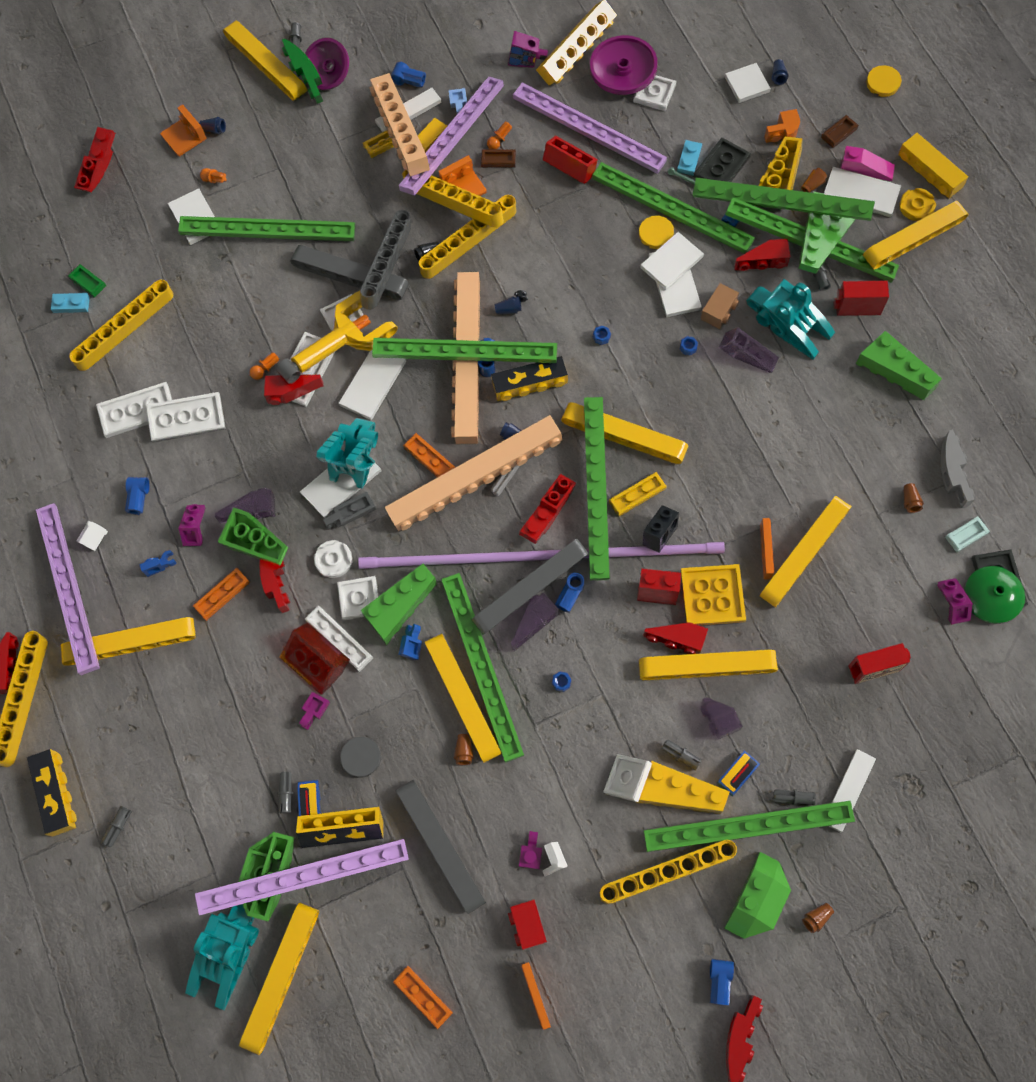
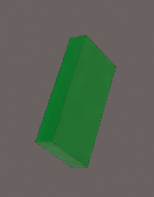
[68,264,107,298]

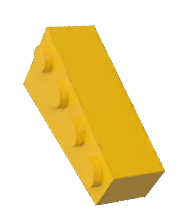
[755,137,802,206]
[636,761,730,814]

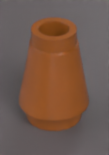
[801,168,827,193]
[903,483,924,513]
[454,734,474,765]
[802,903,834,933]

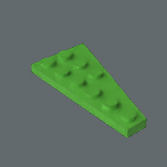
[798,191,856,274]

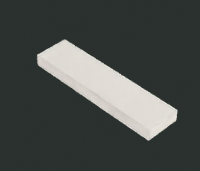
[375,88,441,132]
[305,605,373,672]
[829,749,876,833]

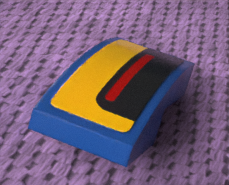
[717,750,760,797]
[298,780,321,816]

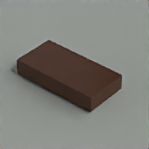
[821,115,859,148]
[481,149,516,168]

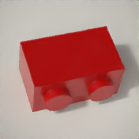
[508,900,547,950]

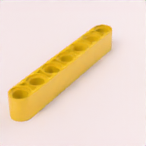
[223,20,307,101]
[402,170,504,228]
[419,195,516,279]
[862,201,969,270]
[69,279,173,371]
[561,402,688,464]
[760,496,852,608]
[60,617,196,666]
[0,631,48,767]
[424,633,501,763]
[639,650,778,680]
[599,840,737,904]
[239,903,319,1055]

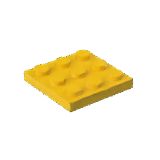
[680,564,746,626]

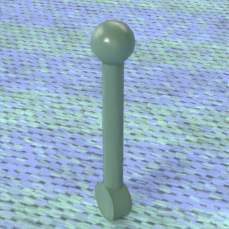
[668,167,695,185]

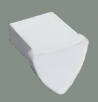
[77,520,108,551]
[543,842,567,876]

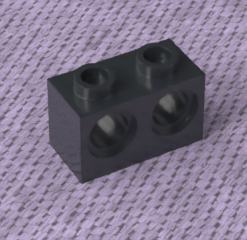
[642,505,679,553]

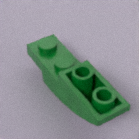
[281,39,323,104]

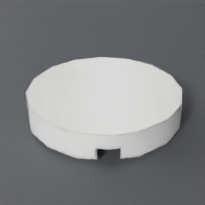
[314,540,353,578]

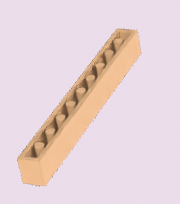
[451,272,480,444]
[385,415,563,532]

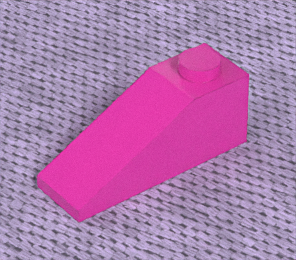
[840,146,895,181]

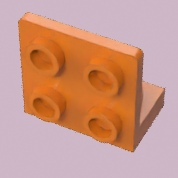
[160,104,207,157]
[439,155,487,196]

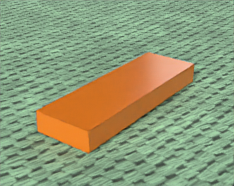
[403,433,456,478]
[760,518,774,579]
[193,568,250,621]
[521,962,551,1030]
[393,966,453,1029]

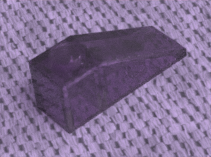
[719,327,779,373]
[215,488,276,523]
[511,592,559,651]

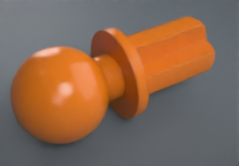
[487,121,512,149]
[200,168,227,183]
[249,352,279,380]

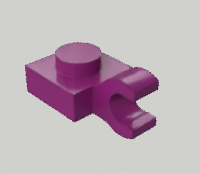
[299,692,330,730]
[519,831,542,870]

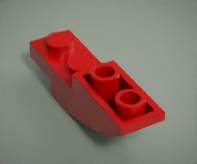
[74,127,116,192]
[519,474,576,544]
[259,559,290,613]
[726,995,763,1082]

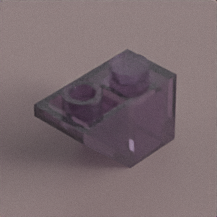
[700,697,743,740]

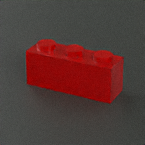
[543,136,598,184]

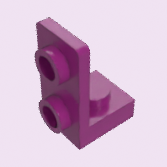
[178,504,206,546]
[937,578,973,625]

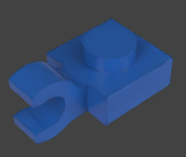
[139,550,177,577]
[398,624,422,660]

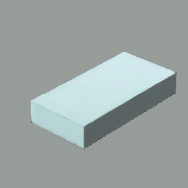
[945,516,990,553]

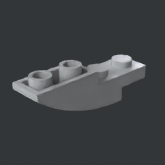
[941,430,975,508]

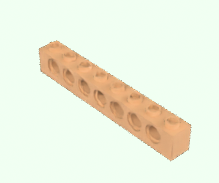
[369,73,430,176]

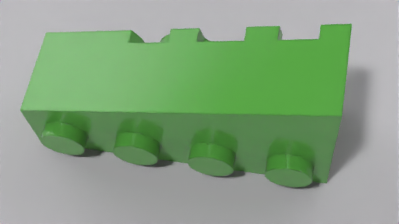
[856,331,942,400]
[361,563,437,645]

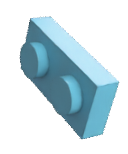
[677,140,702,176]
[51,293,90,313]

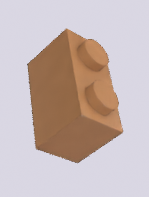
[701,283,739,329]

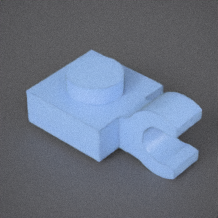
[449,88,467,114]

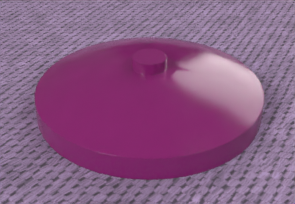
[590,35,658,95]

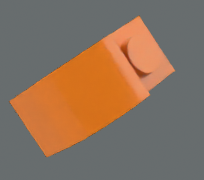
[764,109,800,143]

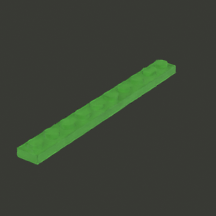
[592,162,755,254]
[693,178,875,221]
[725,198,899,283]
[178,216,355,241]
[372,338,557,363]
[584,397,610,581]
[441,573,524,763]
[644,801,855,852]

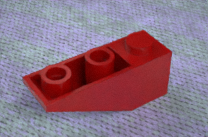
[734,239,790,271]
[643,622,708,654]
[0,632,19,695]

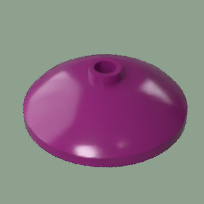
[305,38,349,90]

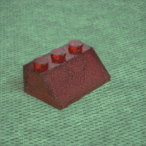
[279,622,350,695]

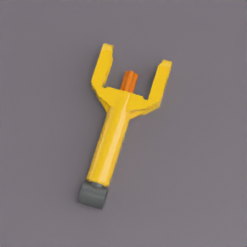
[276,290,398,384]

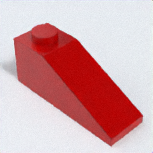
[264,374,324,405]

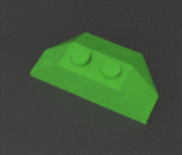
[239,832,294,921]
[724,852,791,939]

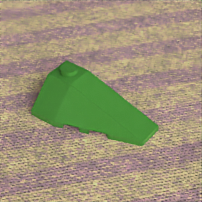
[218,507,288,565]

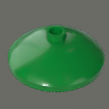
[964,566,1025,624]

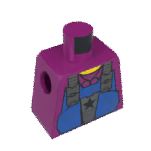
[508,31,548,68]

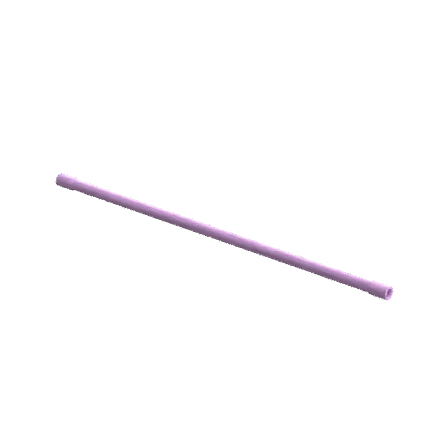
[359,542,725,569]

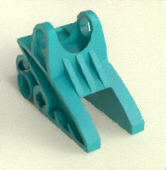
[746,279,835,360]
[316,418,378,489]
[185,904,259,1010]

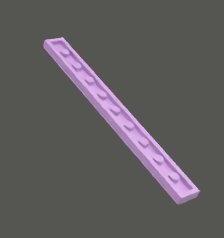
[399,77,504,196]
[513,83,667,174]
[36,503,100,675]
[195,839,409,915]

